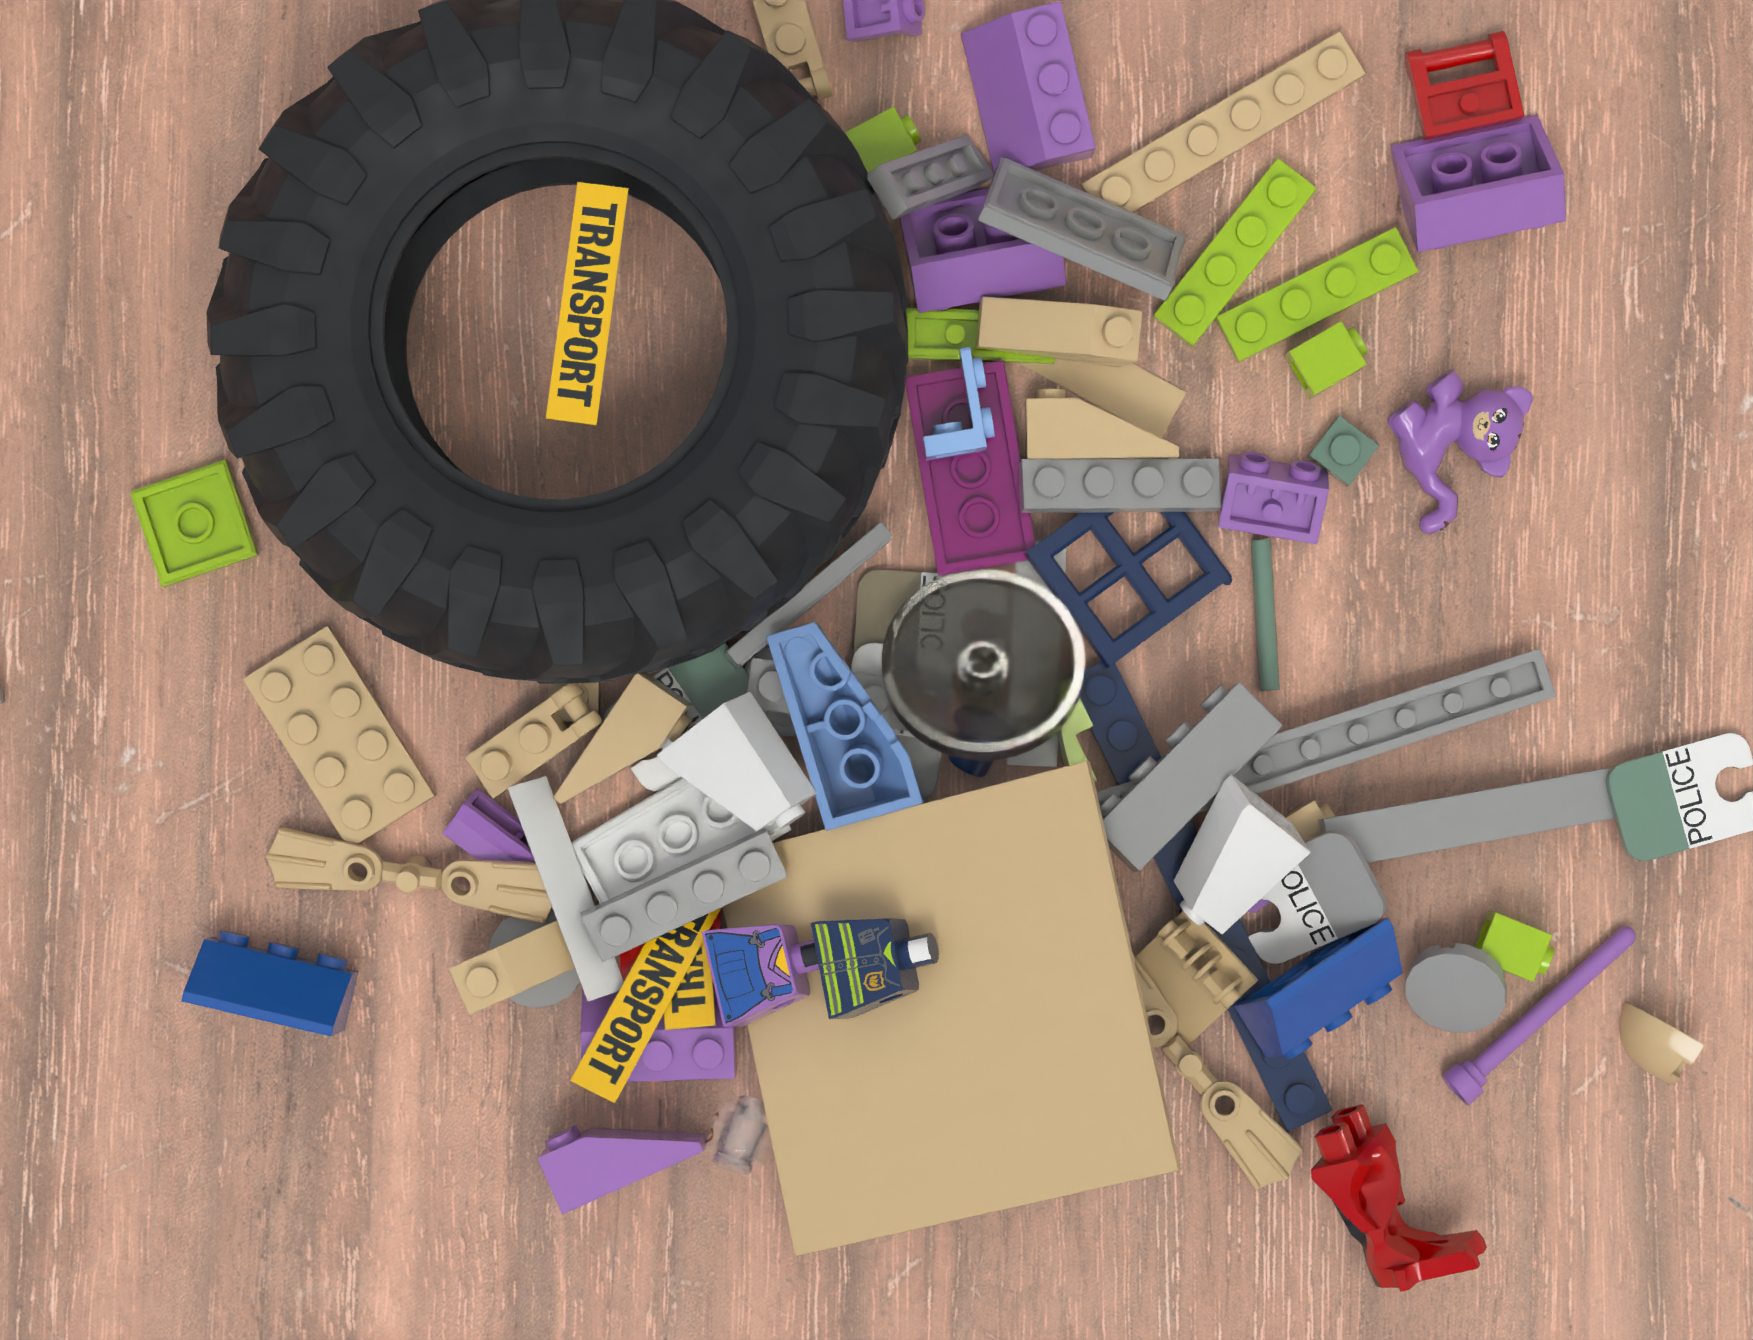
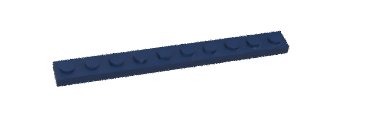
[1066,662,1333,1132]

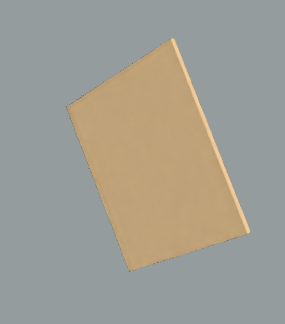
[723,761,1181,1256]

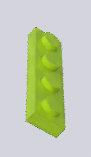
[1153,158,1317,348]
[1215,227,1419,363]

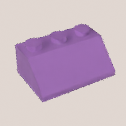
[961,1,1096,173]
[1391,115,1566,252]
[899,188,1067,313]
[580,983,737,1082]

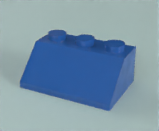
[1234,918,1403,1060]
[181,930,359,1037]

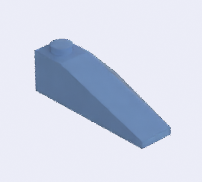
[766,621,924,831]

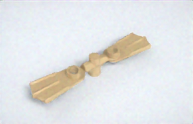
[265,827,552,924]
[1133,954,1303,1189]

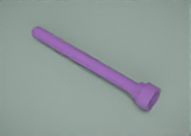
[1441,926,1636,1106]

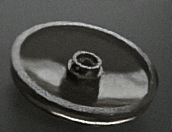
[882,569,1085,761]

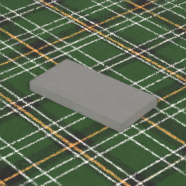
[978,157,1186,301]

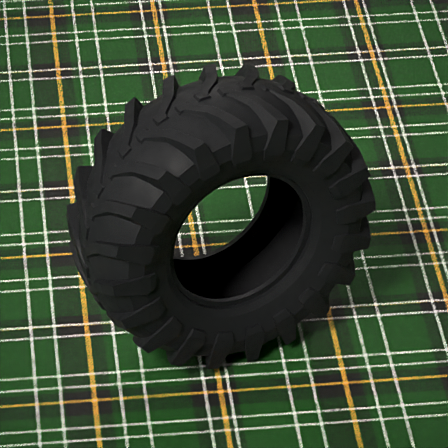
[206,0,908,684]

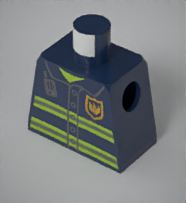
[811,918,939,1019]

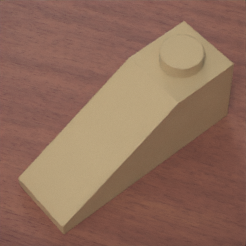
[975,297,1143,367]
[1025,389,1179,459]
[553,672,693,804]
[449,920,575,1015]

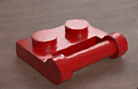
[1405,31,1525,141]

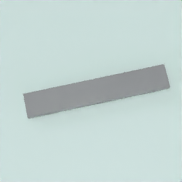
[1318,768,1614,863]

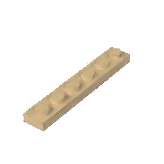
[1081,31,1366,213]

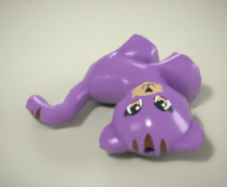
[1387,369,1533,535]

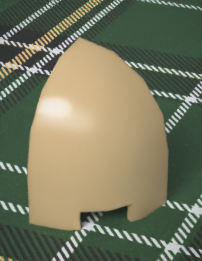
[1619,1002,1705,1085]

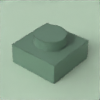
[1307,415,1379,487]

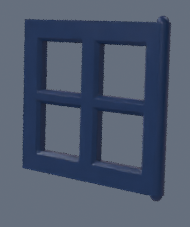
[1024,512,1232,668]

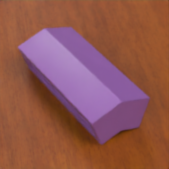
[442,788,535,862]

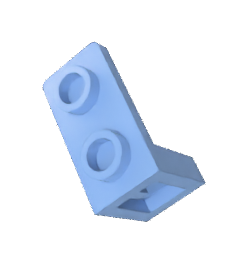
[923,347,995,461]

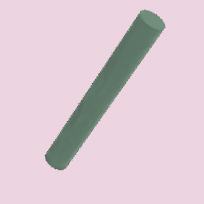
[1251,539,1280,691]

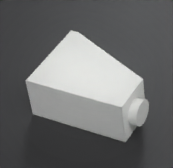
[657,692,817,831]
[1174,775,1311,934]

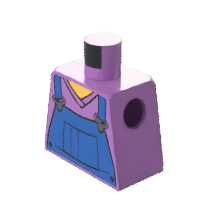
[702,924,819,1027]

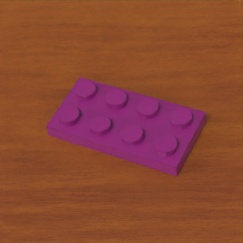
[905,360,1035,576]

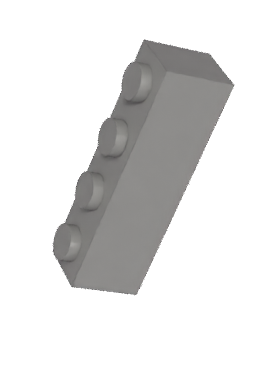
[1100,682,1283,872]

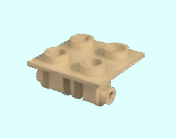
[1135,911,1258,1045]

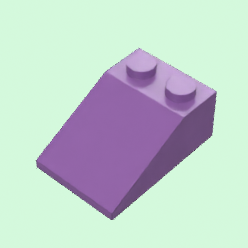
[537,1125,707,1214]

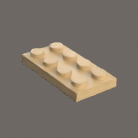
[242,626,436,845]

